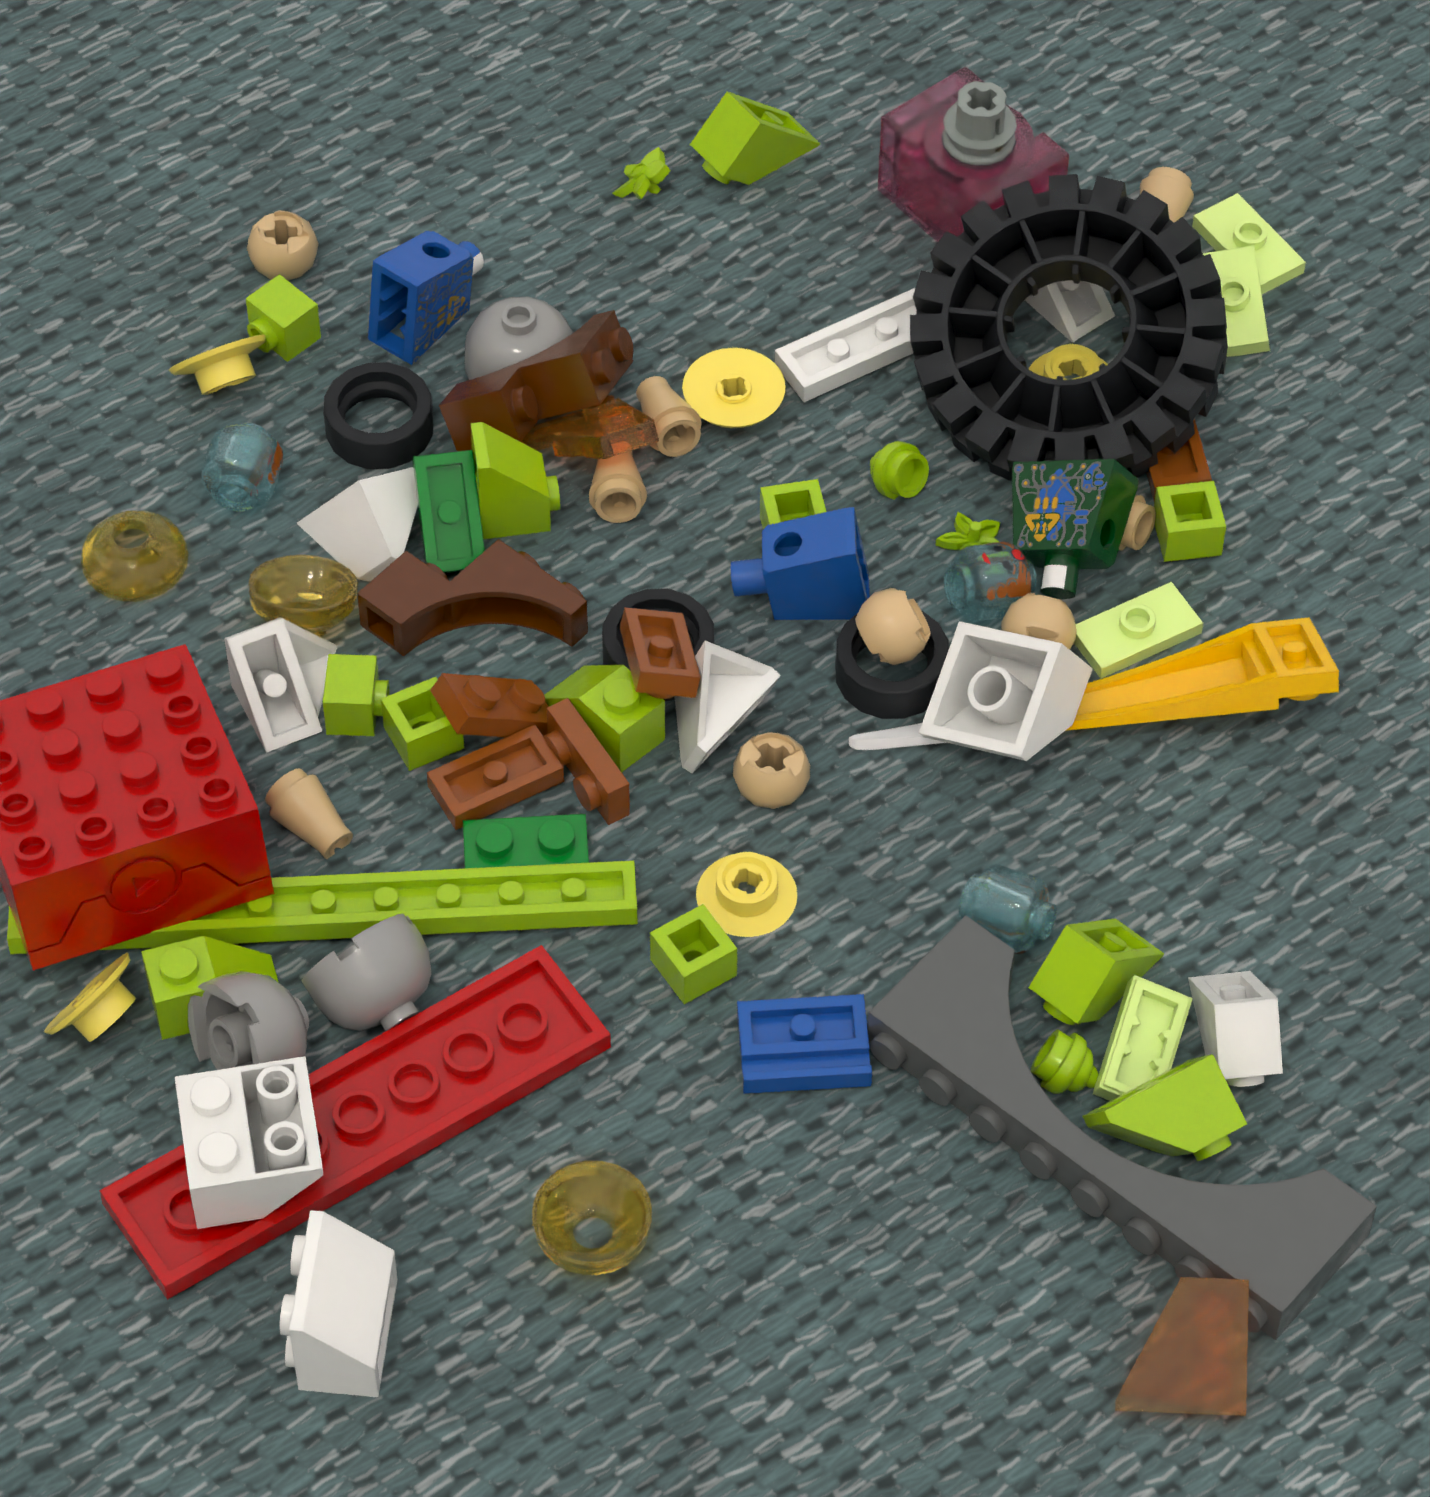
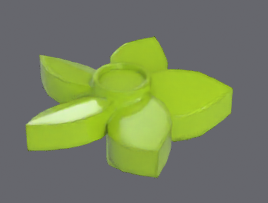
[612,147,671,199]
[935,512,1005,572]

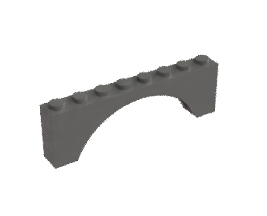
[868,915,1377,1340]

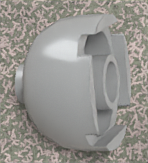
[465,297,573,380]
[301,914,432,1031]
[188,971,309,1070]

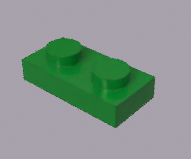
[412,450,485,573]
[463,814,589,868]

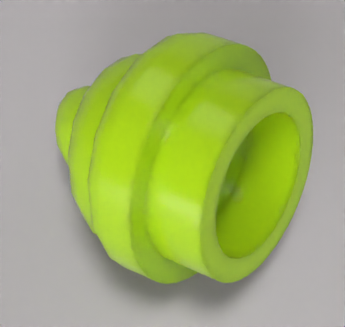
[870,441,929,500]
[1030,1029,1099,1094]

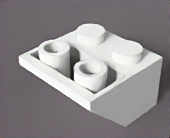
[175,1056,324,1229]
[280,1210,398,1397]

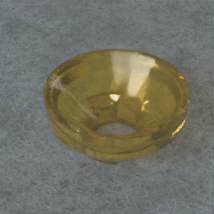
[81,510,189,602]
[248,555,358,637]
[532,1161,652,1275]

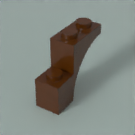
[439,310,634,451]
[357,539,588,656]

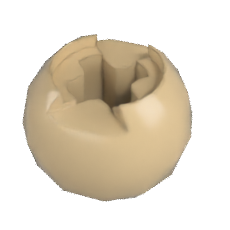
[247,210,318,281]
[855,588,931,665]
[1001,593,1076,649]
[733,732,810,809]

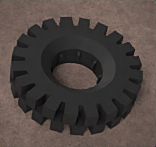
[910,174,1228,481]

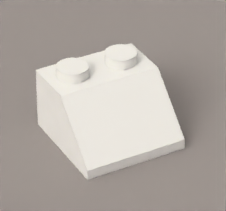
[919,621,1093,761]

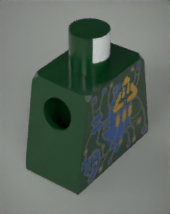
[1012,459,1139,599]

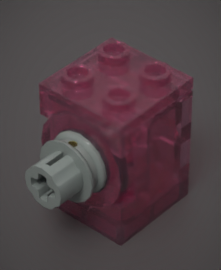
[878,66,1069,242]

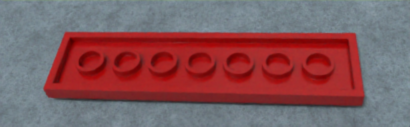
[99,945,611,1300]

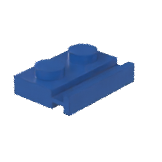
[737,994,872,1094]

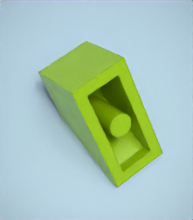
[690,91,821,185]
[471,422,560,539]
[545,665,665,772]
[1028,918,1164,1025]
[141,936,279,1040]
[1082,1054,1247,1161]

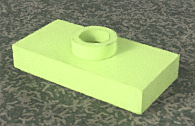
[1192,193,1306,294]
[1203,245,1270,357]
[1074,582,1203,679]
[1093,975,1193,1101]

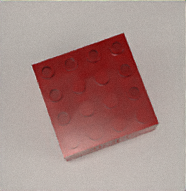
[0,644,274,971]

